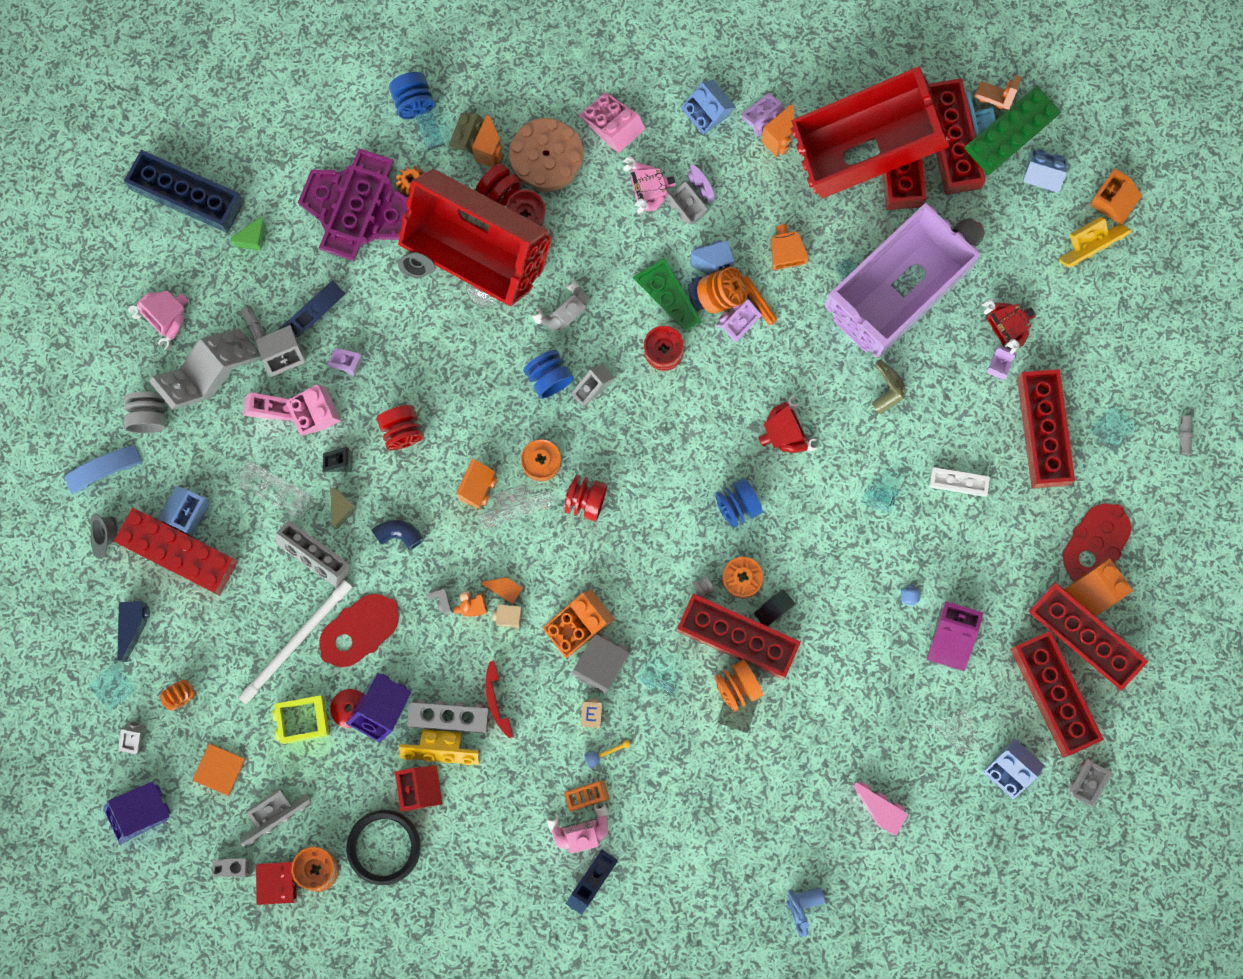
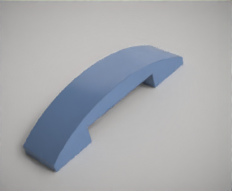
[64,445,142,494]

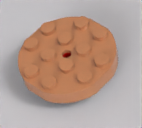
[509,118,583,192]

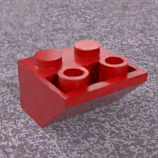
[394,765,443,812]

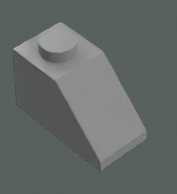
[571,364,615,407]

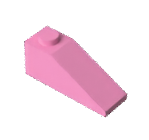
[243,392,294,421]

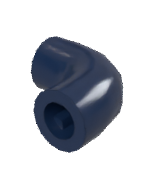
[371,520,424,550]

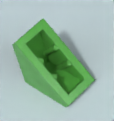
[230,217,266,250]

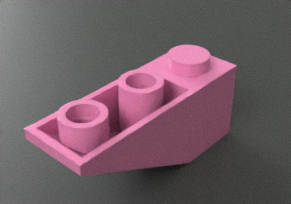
[853,781,908,835]

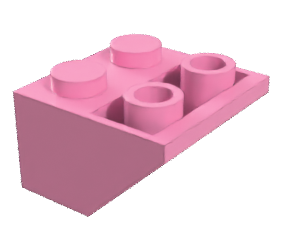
[285,384,341,436]

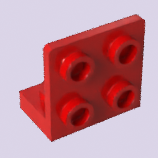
[256,862,297,905]

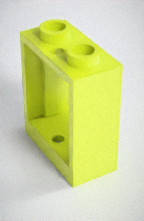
[272,695,330,744]

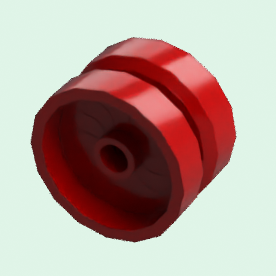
[475,163,522,206]

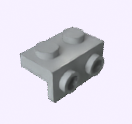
[666,181,710,225]
[1069,758,1112,808]

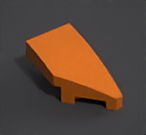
[480,577,523,604]

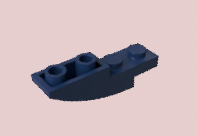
[276,280,346,338]

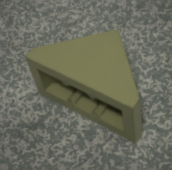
[330,488,357,529]

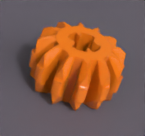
[396,166,424,197]
[160,680,196,711]

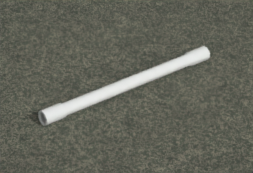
[238,580,352,705]

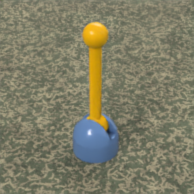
[584,740,631,769]

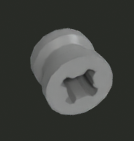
[692,575,715,598]

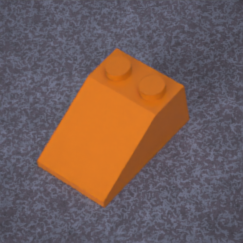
[1064,559,1133,616]

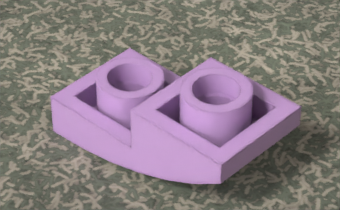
[687,165,715,203]

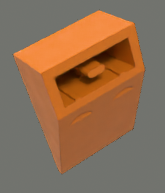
[543,589,615,658]

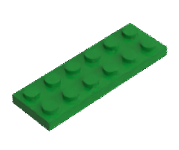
[964,86,1061,176]

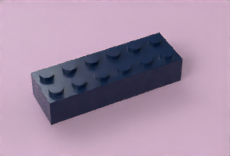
[124,150,245,233]

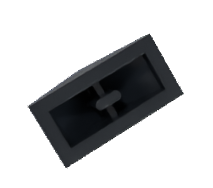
[322,447,353,472]
[754,589,796,627]

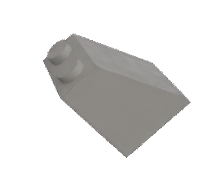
[572,634,630,696]

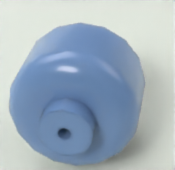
[901,585,920,605]

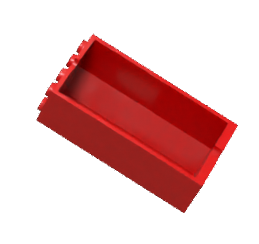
[791,66,950,199]
[398,168,553,307]

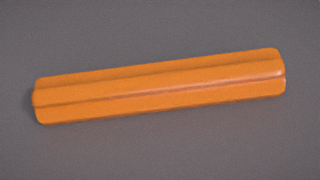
[744,276,777,325]

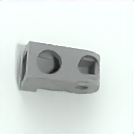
[212,858,252,877]

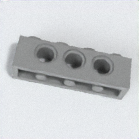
[276,520,350,588]
[407,699,490,733]

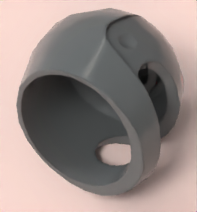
[952,218,985,246]

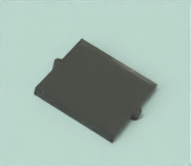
[717,696,758,733]

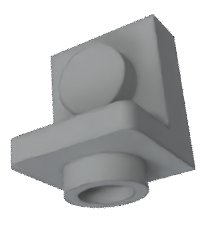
[426,587,453,615]
[118,721,146,755]

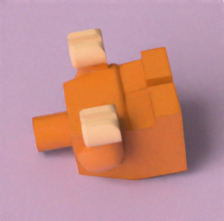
[454,591,488,616]

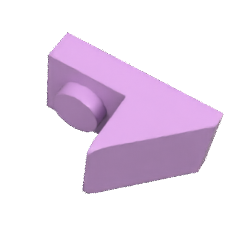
[327,348,362,377]

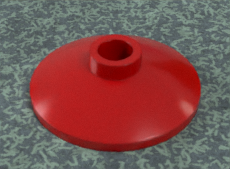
[330,689,363,728]

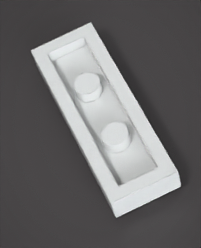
[929,467,990,497]

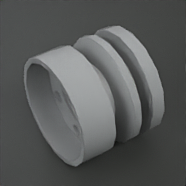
[124,392,166,433]

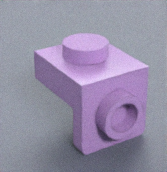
[987,346,1016,380]

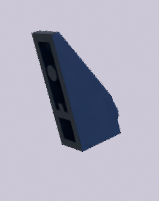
[117,601,150,662]
[565,850,618,915]

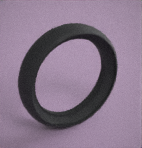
[346,810,421,885]

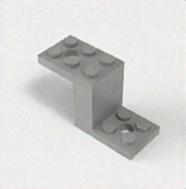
[149,329,261,410]

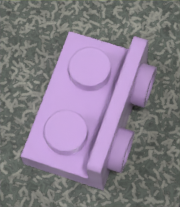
[741,93,784,136]
[716,299,762,342]

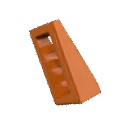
[564,781,610,812]

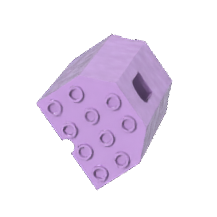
[825,203,980,358]

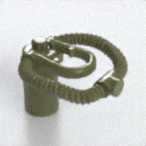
[872,359,907,414]

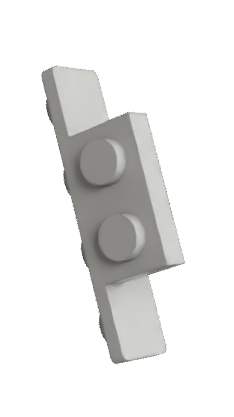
[240,788,311,847]

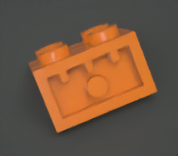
[974,75,1022,110]

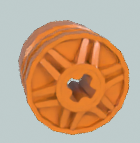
[697,267,748,314]
[714,660,764,712]
[291,847,339,892]

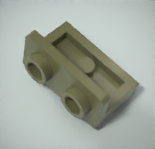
[449,113,484,155]

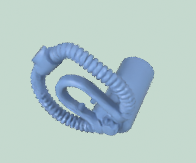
[786,888,825,937]

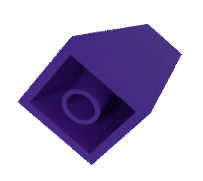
[346,672,411,743]
[103,781,170,845]

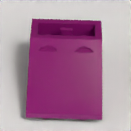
[926,601,984,671]

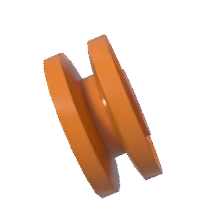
[521,439,561,482]
[722,557,763,599]

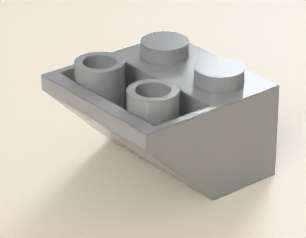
[256,325,307,377]

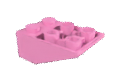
[579,92,645,153]

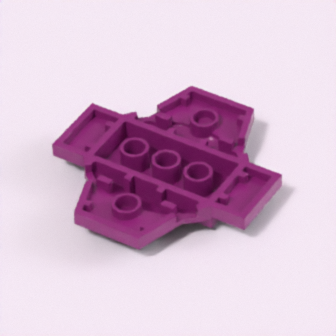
[298,148,409,262]

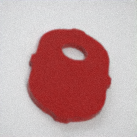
[1063,504,1131,581]
[319,594,399,667]

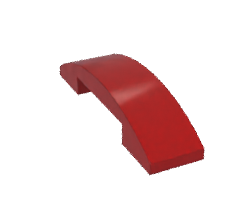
[486,660,514,739]

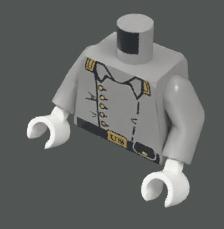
[531,278,589,332]

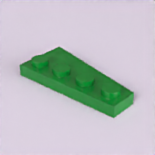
[633,258,702,332]

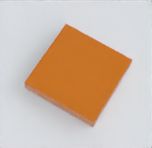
[192,744,246,796]

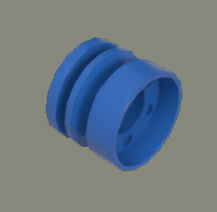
[389,72,435,119]
[523,350,574,399]
[715,477,763,528]

